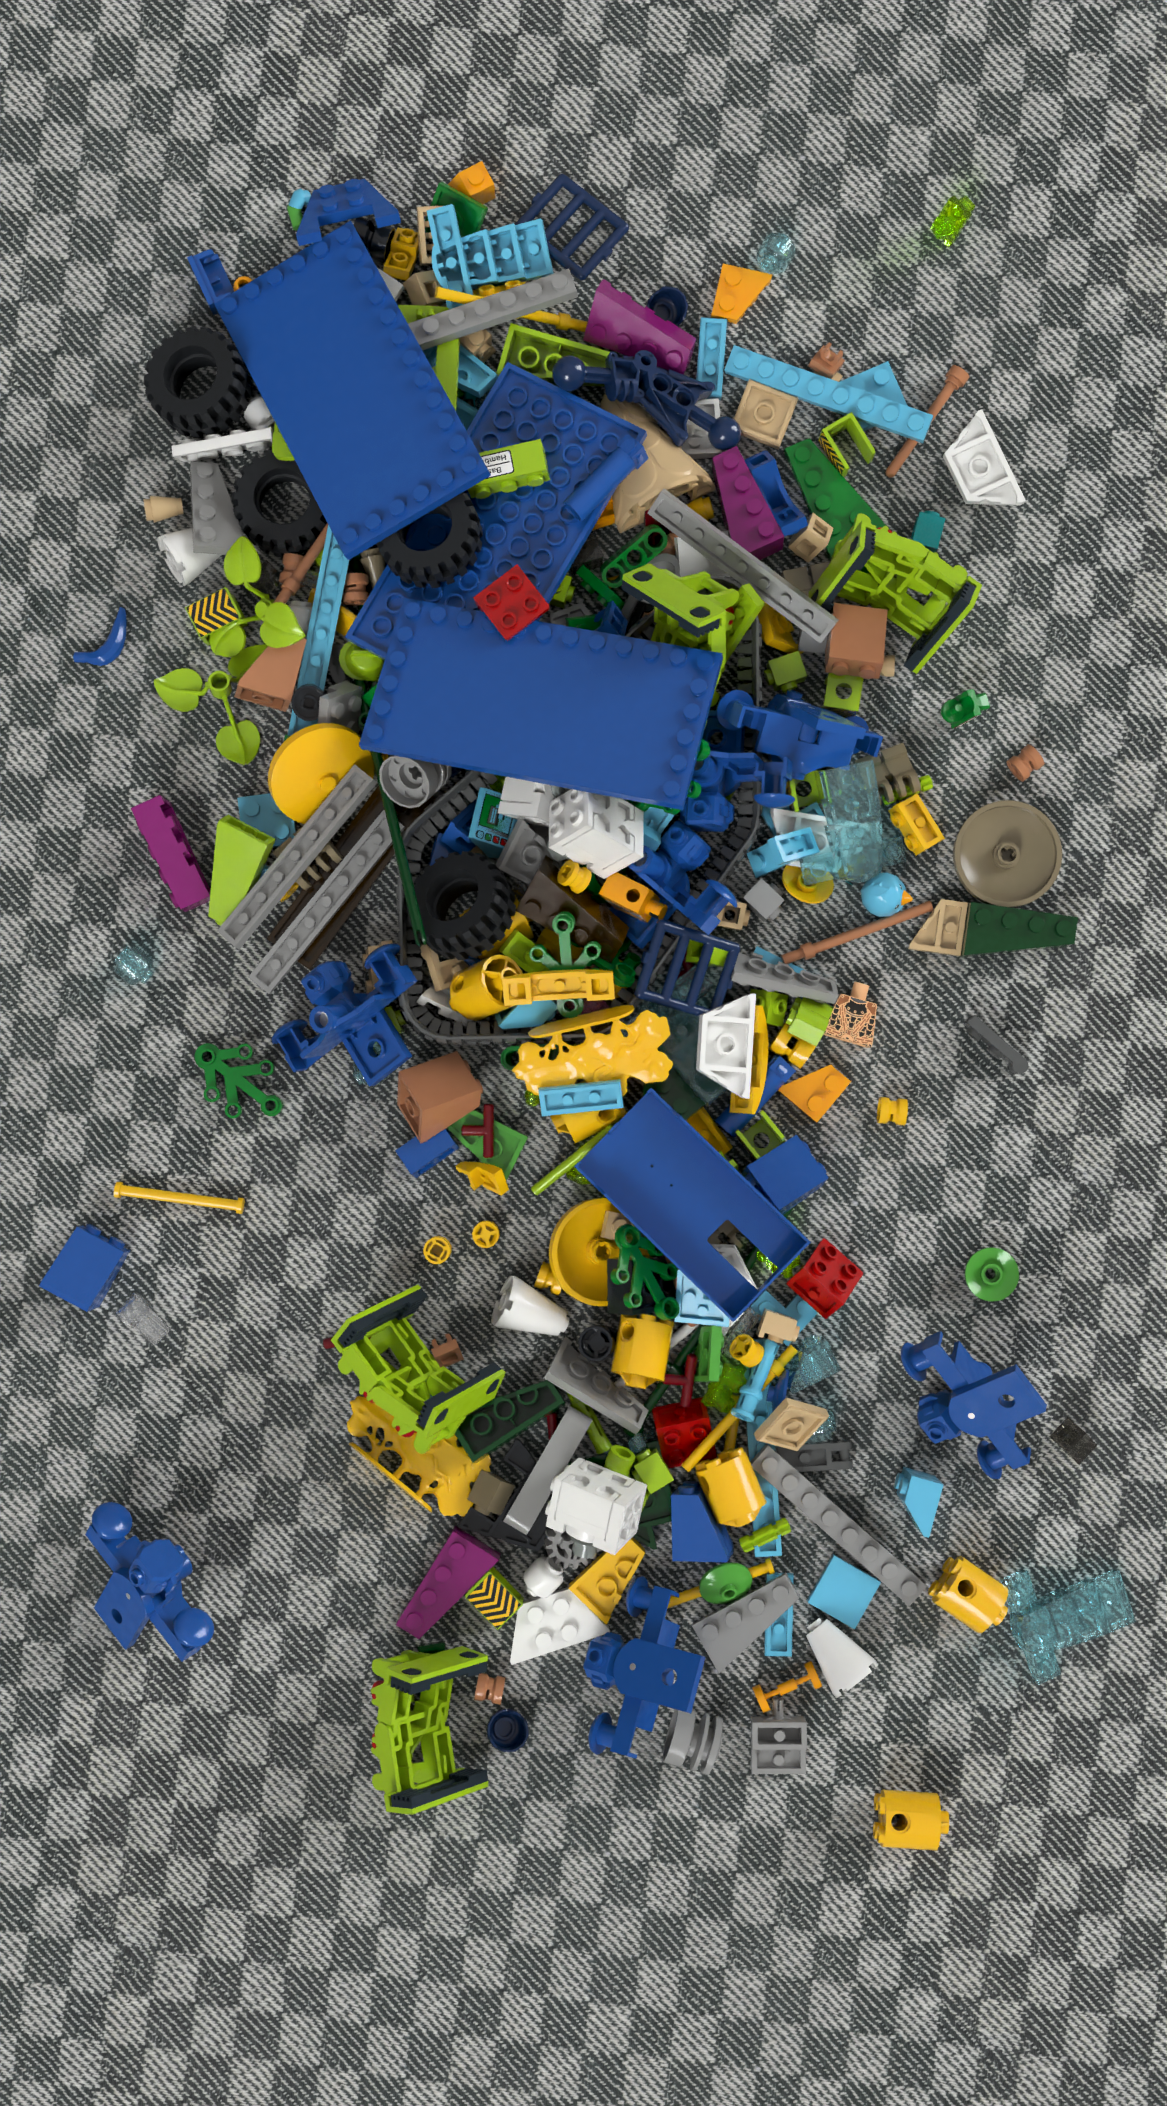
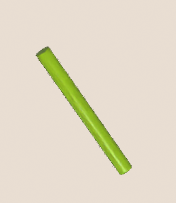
[531,1123,614,1196]

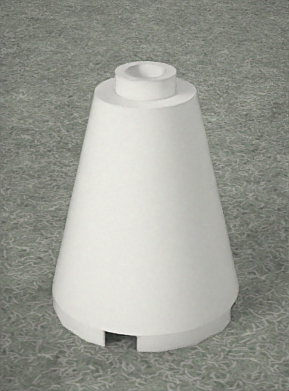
[157,528,221,586]
[491,1275,569,1336]
[806,1618,878,1698]

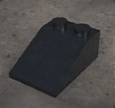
[607,1254,676,1316]

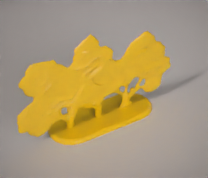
[512,1005,673,1096]
[347,1396,491,1517]

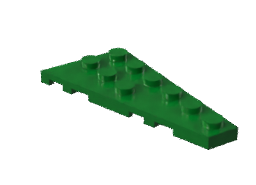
[784,438,897,577]

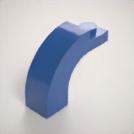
[744,450,808,537]

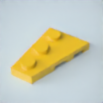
[758,601,804,654]
[568,1537,645,1625]

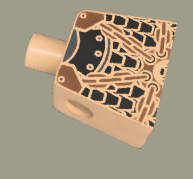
[823,982,877,1048]

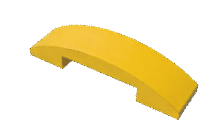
[502,969,615,1006]
[730,1005,768,1114]

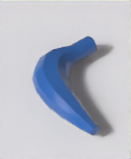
[73,607,126,666]

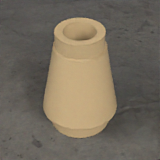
[143,496,184,523]

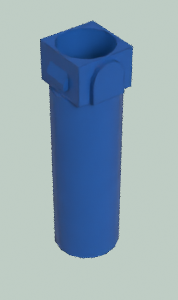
[563,433,648,522]
[714,1054,796,1138]

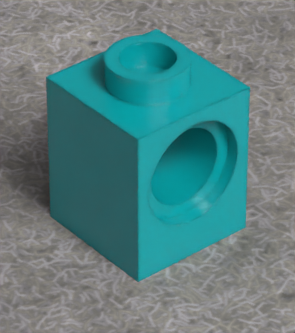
[911,511,946,553]

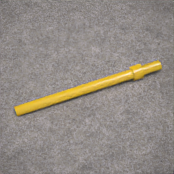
[435,287,588,332]
[681,1345,798,1472]

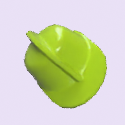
[339,641,385,682]

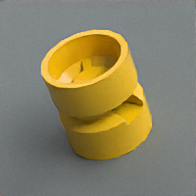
[768,1023,816,1069]

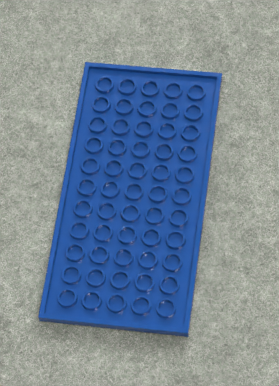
[214,220,491,560]
[345,362,647,660]
[359,598,723,810]

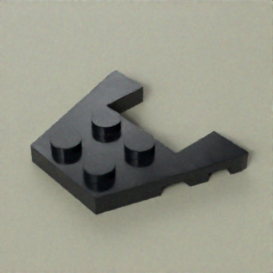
[457,1438,553,1551]

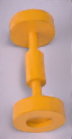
[752,1661,822,1713]

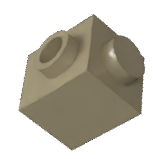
[467,1470,515,1516]

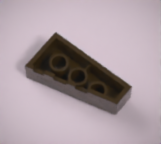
[516,855,629,963]

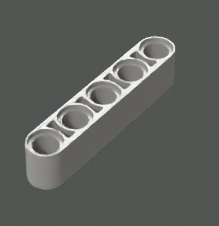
[503,1406,593,1535]

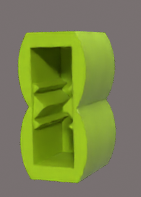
[785,997,833,1047]

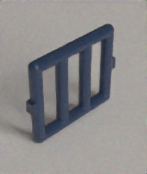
[515,174,629,281]
[634,919,740,1017]

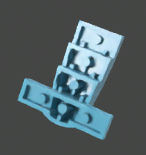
[427,204,554,309]

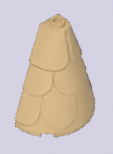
[600,393,715,533]

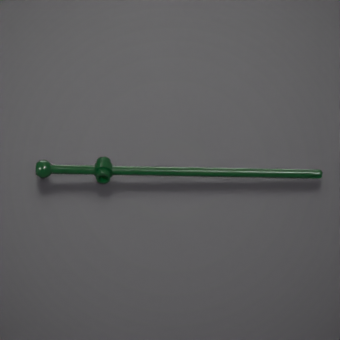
[354,679,427,947]
[623,1207,794,1439]

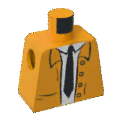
[599,872,667,922]

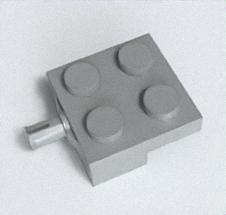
[318,681,362,734]
[751,1698,807,1774]

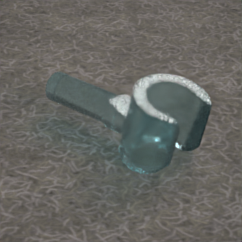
[628,1427,657,1453]

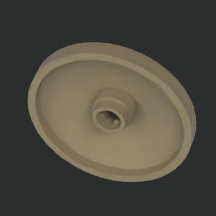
[953,800,1062,908]

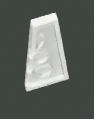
[172,425,274,462]

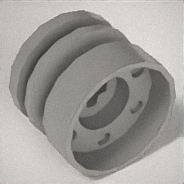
[379,755,451,808]
[662,1709,723,1775]

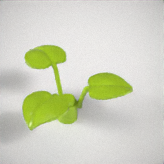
[209,536,306,657]
[154,644,268,765]

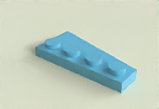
[423,344,498,398]

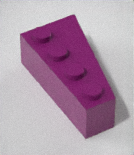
[583,279,697,375]
[712,446,784,560]
[131,795,211,912]
[396,1525,501,1639]

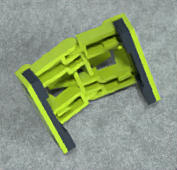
[808,513,982,674]
[622,563,739,730]
[331,1284,506,1454]
[371,1646,489,1815]

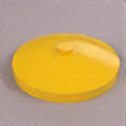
[268,723,374,824]
[549,1198,649,1306]

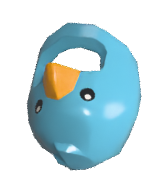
[860,872,913,917]

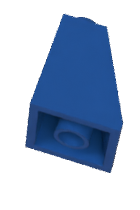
[741,1135,829,1215]
[39,1224,130,1312]
[671,1481,734,1562]

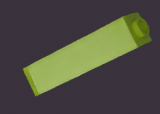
[208,814,276,926]

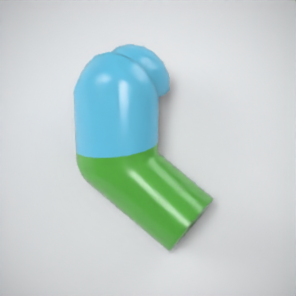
[287,189,311,231]

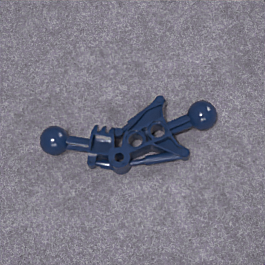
[552,350,742,451]

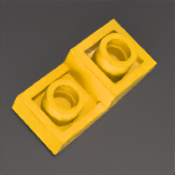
[383,227,419,281]

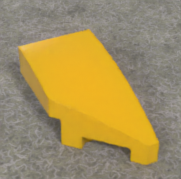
[455,1161,509,1195]

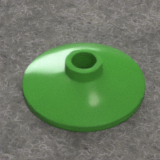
[965,1247,1019,1301]
[699,1563,752,1604]

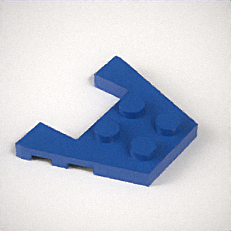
[296,179,401,246]

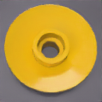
[782,865,834,904]

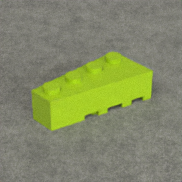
[496,323,610,386]

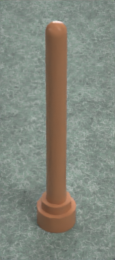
[885,365,969,478]

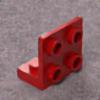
[473,564,550,641]
[786,1238,863,1319]
[652,1397,717,1469]

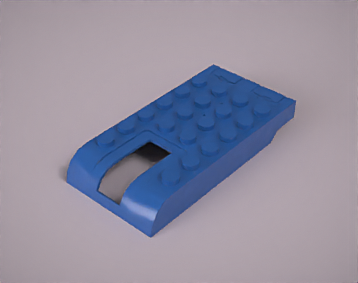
[574,1088,811,1322]

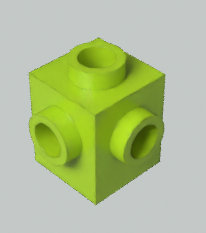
[750,989,788,1027]

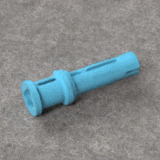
[730,1339,780,1422]

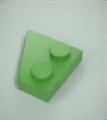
[694,1326,724,1382]

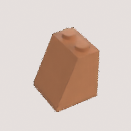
[825,603,888,679]
[234,638,307,712]
[397,1051,483,1144]

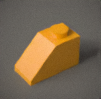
[448,161,496,204]

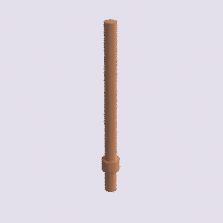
[273,523,328,604]
[781,901,933,964]

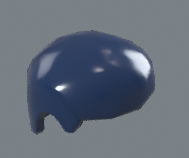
[646,286,688,326]
[486,1708,529,1752]

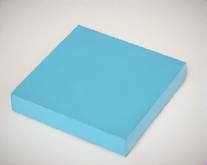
[807,1554,881,1629]

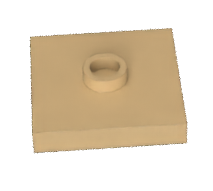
[734,379,799,450]
[754,1398,829,1451]

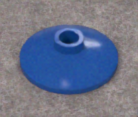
[766,1369,789,1411]

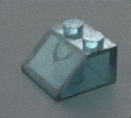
[787,1334,842,1394]

